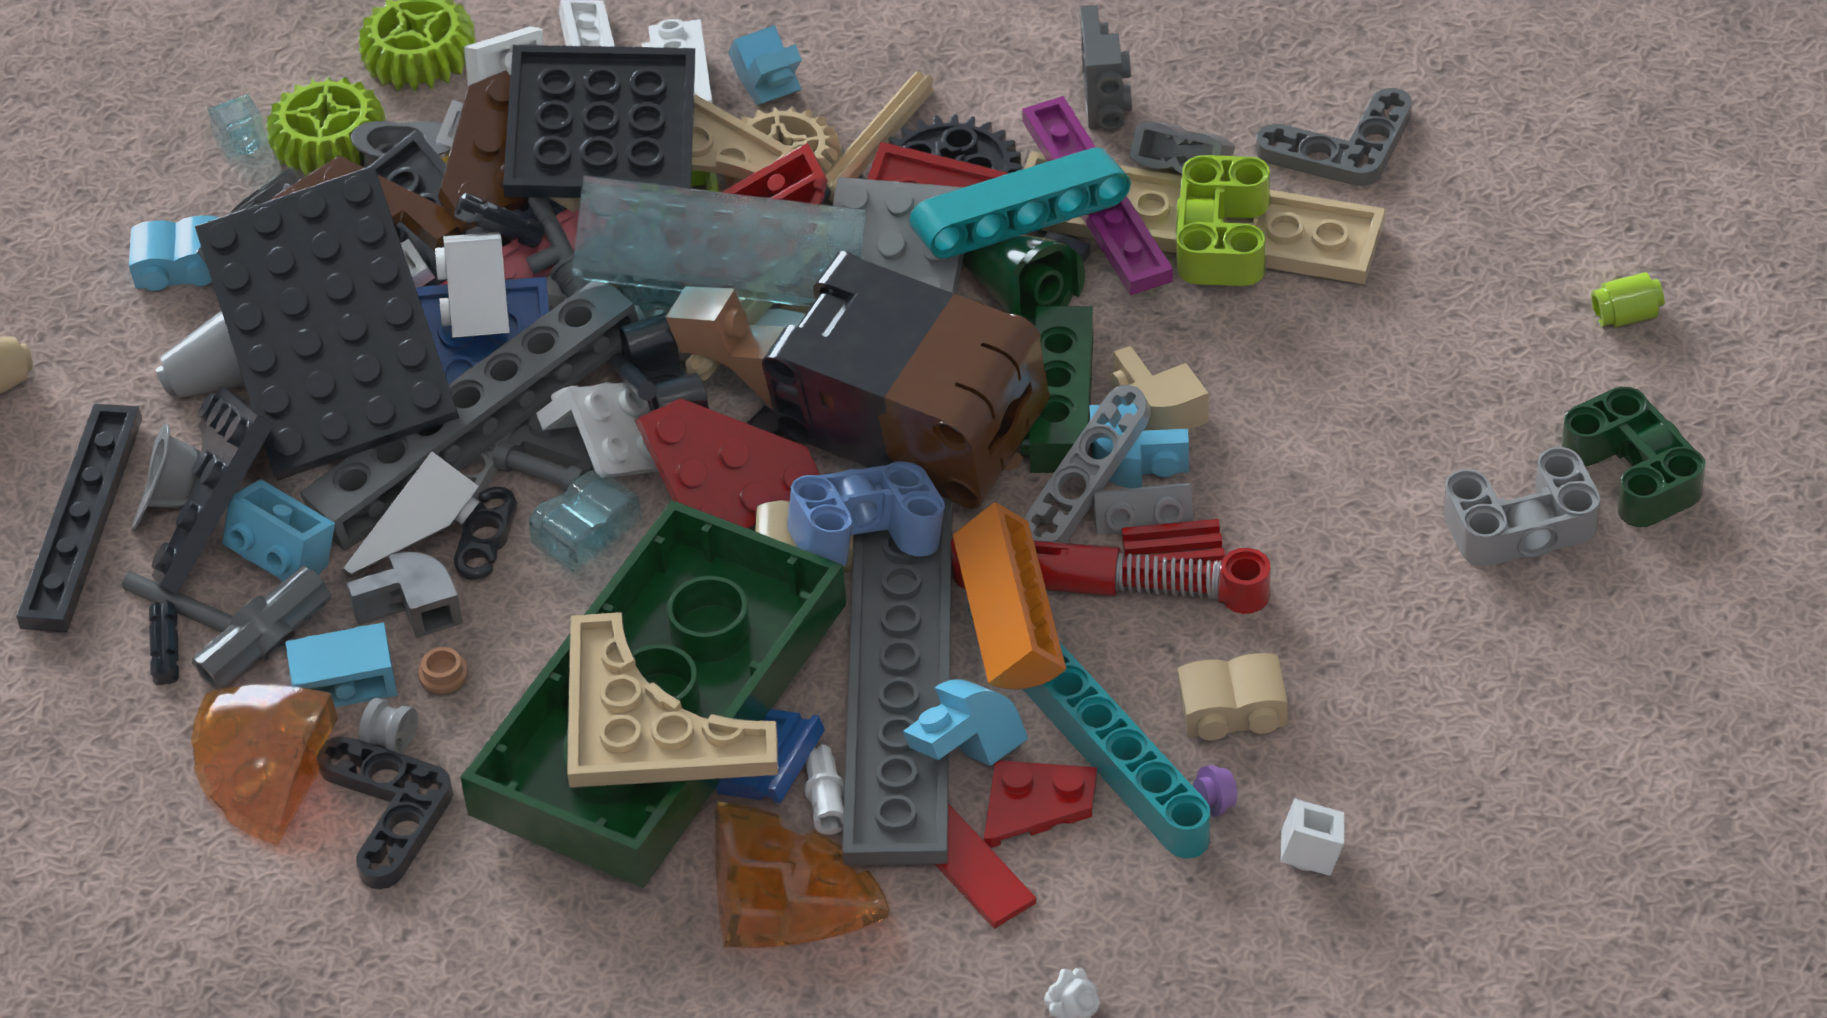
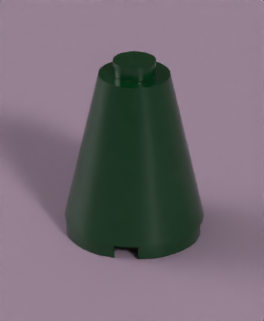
[963,234,1085,325]

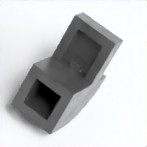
[347,552,463,638]

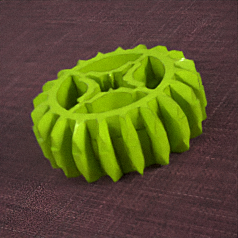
[358,0,476,92]
[266,76,386,177]

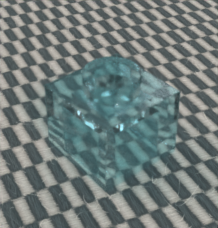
[207,94,268,159]

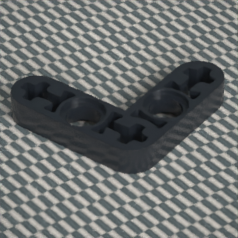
[316,736,453,889]

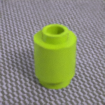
[1591,272,1665,328]

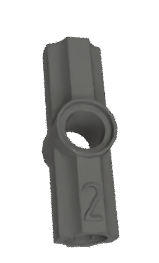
[192,565,332,693]

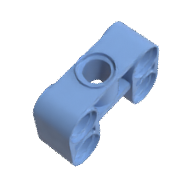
[787,462,945,566]

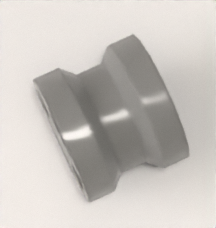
[358,698,418,754]

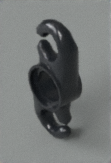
[453,486,518,580]

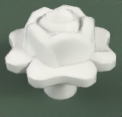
[1044,968,1100,1018]

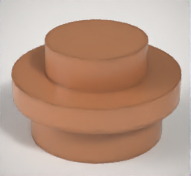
[418,647,468,694]

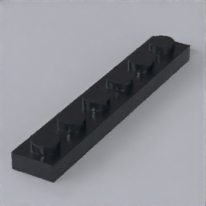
[16,403,142,632]

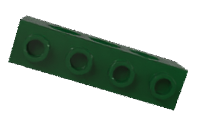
[1020,306,1094,473]

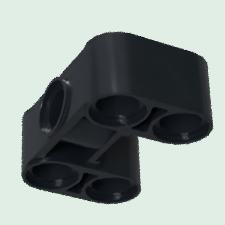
[619,313,709,412]

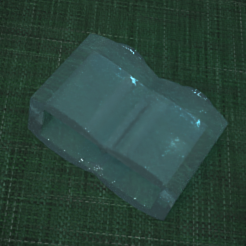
[529,469,642,572]

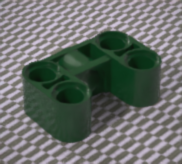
[1561,386,1705,527]

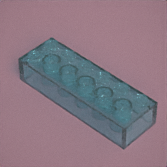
[572,176,867,307]

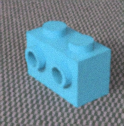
[222,479,335,581]

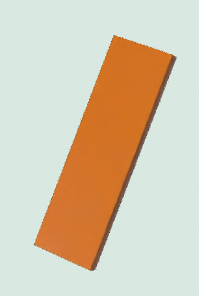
[953,502,1066,689]

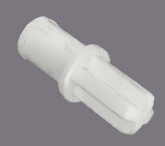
[804,744,845,835]

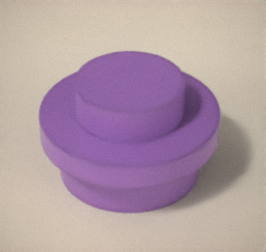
[1193,765,1237,817]

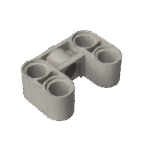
[1443,447,1600,566]

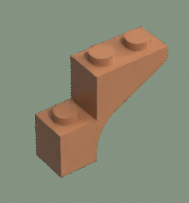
[666,286,785,410]

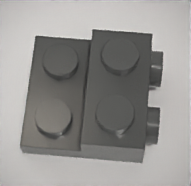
[1080,5,1132,130]

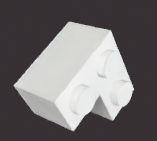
[435,232,509,338]

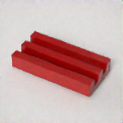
[1122,519,1225,565]

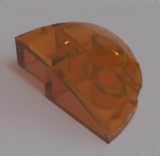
[191,685,338,845]
[715,802,890,948]

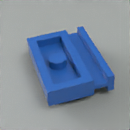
[716,709,825,803]

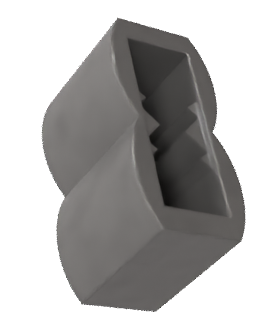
[1129,122,1235,174]

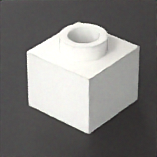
[1280,799,1344,876]

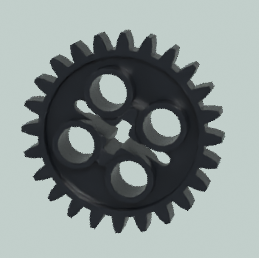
[888,114,1022,174]

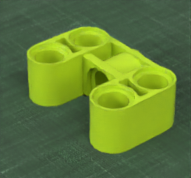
[1176,155,1270,286]

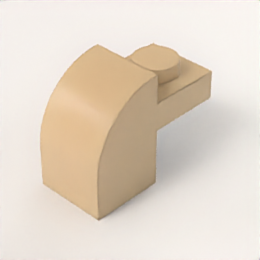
[1110,345,1209,431]

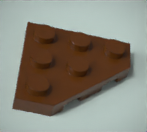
[437,70,529,233]

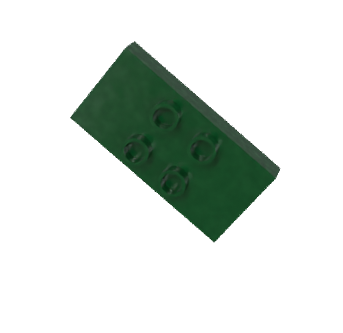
[460,500,847,888]

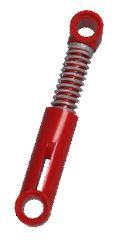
[951,538,1271,614]

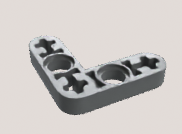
[1256,88,1412,186]

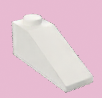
[342,452,479,576]

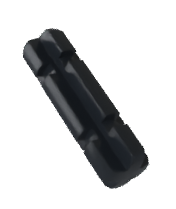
[454,193,545,248]
[149,600,179,685]

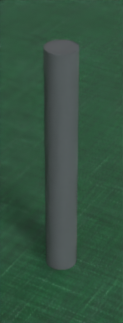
[122,572,234,633]

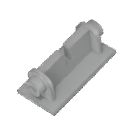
[1093,483,1193,535]

